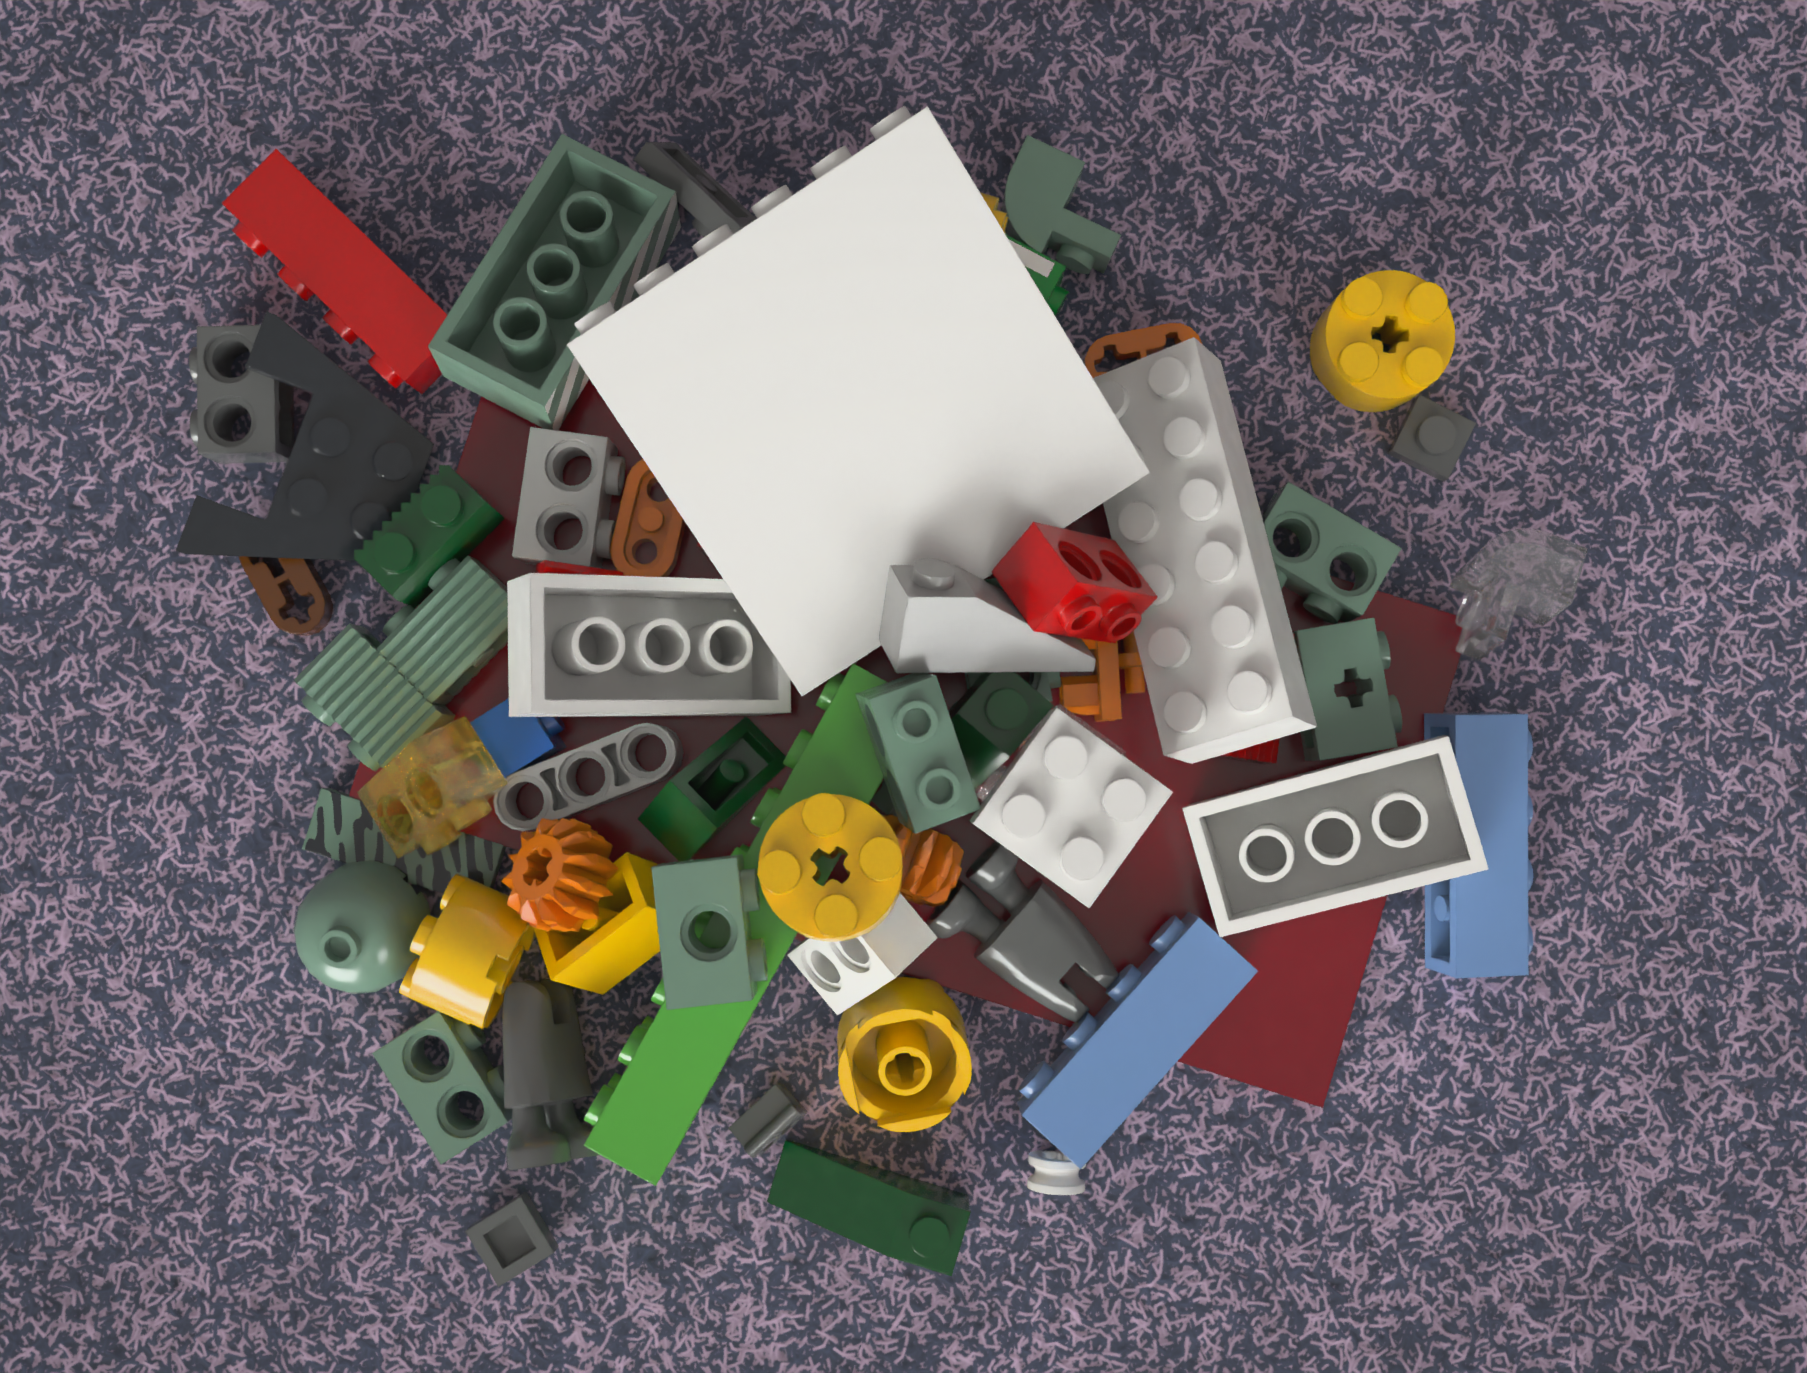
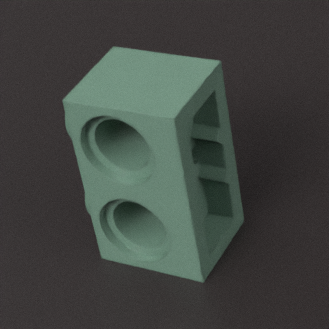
[1262,481,1402,624]
[855,673,981,834]
[372,1011,512,1165]

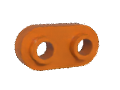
[610,459,686,577]

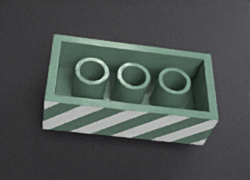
[428,134,681,431]

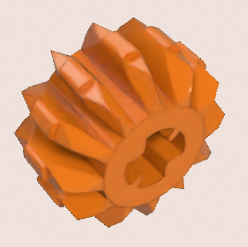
[881,814,964,907]
[501,818,619,932]

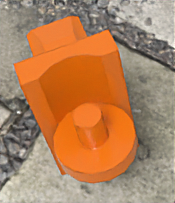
[1059,631,1145,722]

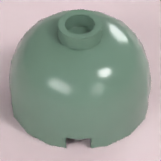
[293,860,430,994]

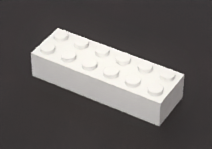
[1093,337,1317,764]

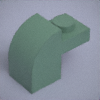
[1002,135,1121,274]

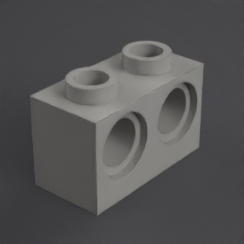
[512,427,626,568]

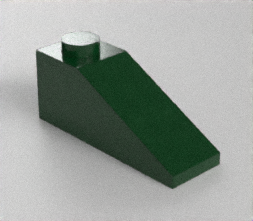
[767,1139,971,1276]

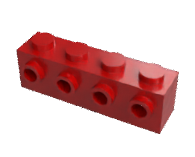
[222,149,447,394]

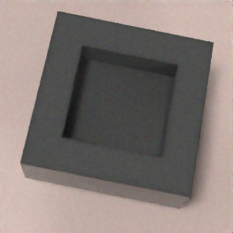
[1387,395,1476,482]
[465,1191,559,1287]

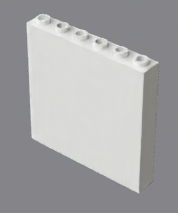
[567,106,1150,696]

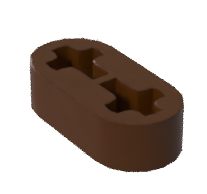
[239,556,333,636]

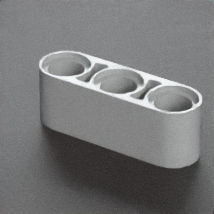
[493,723,684,831]

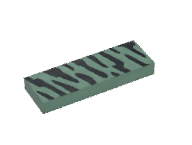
[302,788,506,893]

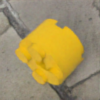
[1310,270,1455,412]
[757,793,903,942]
[399,873,536,1029]
[837,977,972,1132]

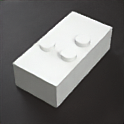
[507,573,791,717]
[1182,735,1489,937]

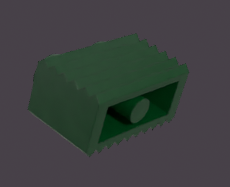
[354,465,505,608]

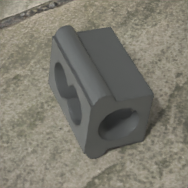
[728,1083,808,1158]

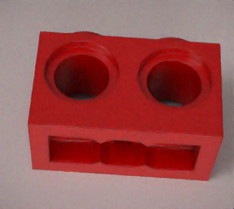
[991,522,1158,644]

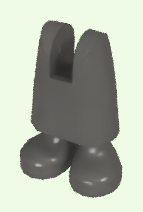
[925,841,1120,1023]
[502,979,599,1170]

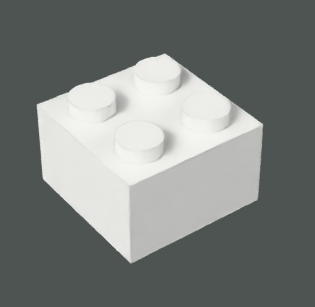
[969,708,1173,908]

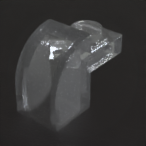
[1449,528,1588,661]

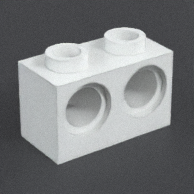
[787,893,938,1015]

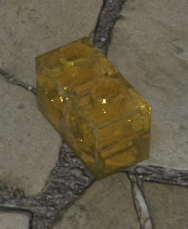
[357,716,508,859]

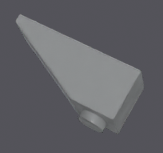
[879,559,1096,673]

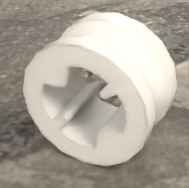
[1027,1150,1086,1195]

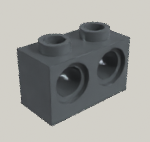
[189,325,294,464]

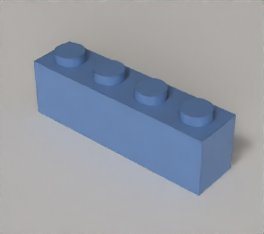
[1424,712,1533,978]
[1017,912,1258,1169]

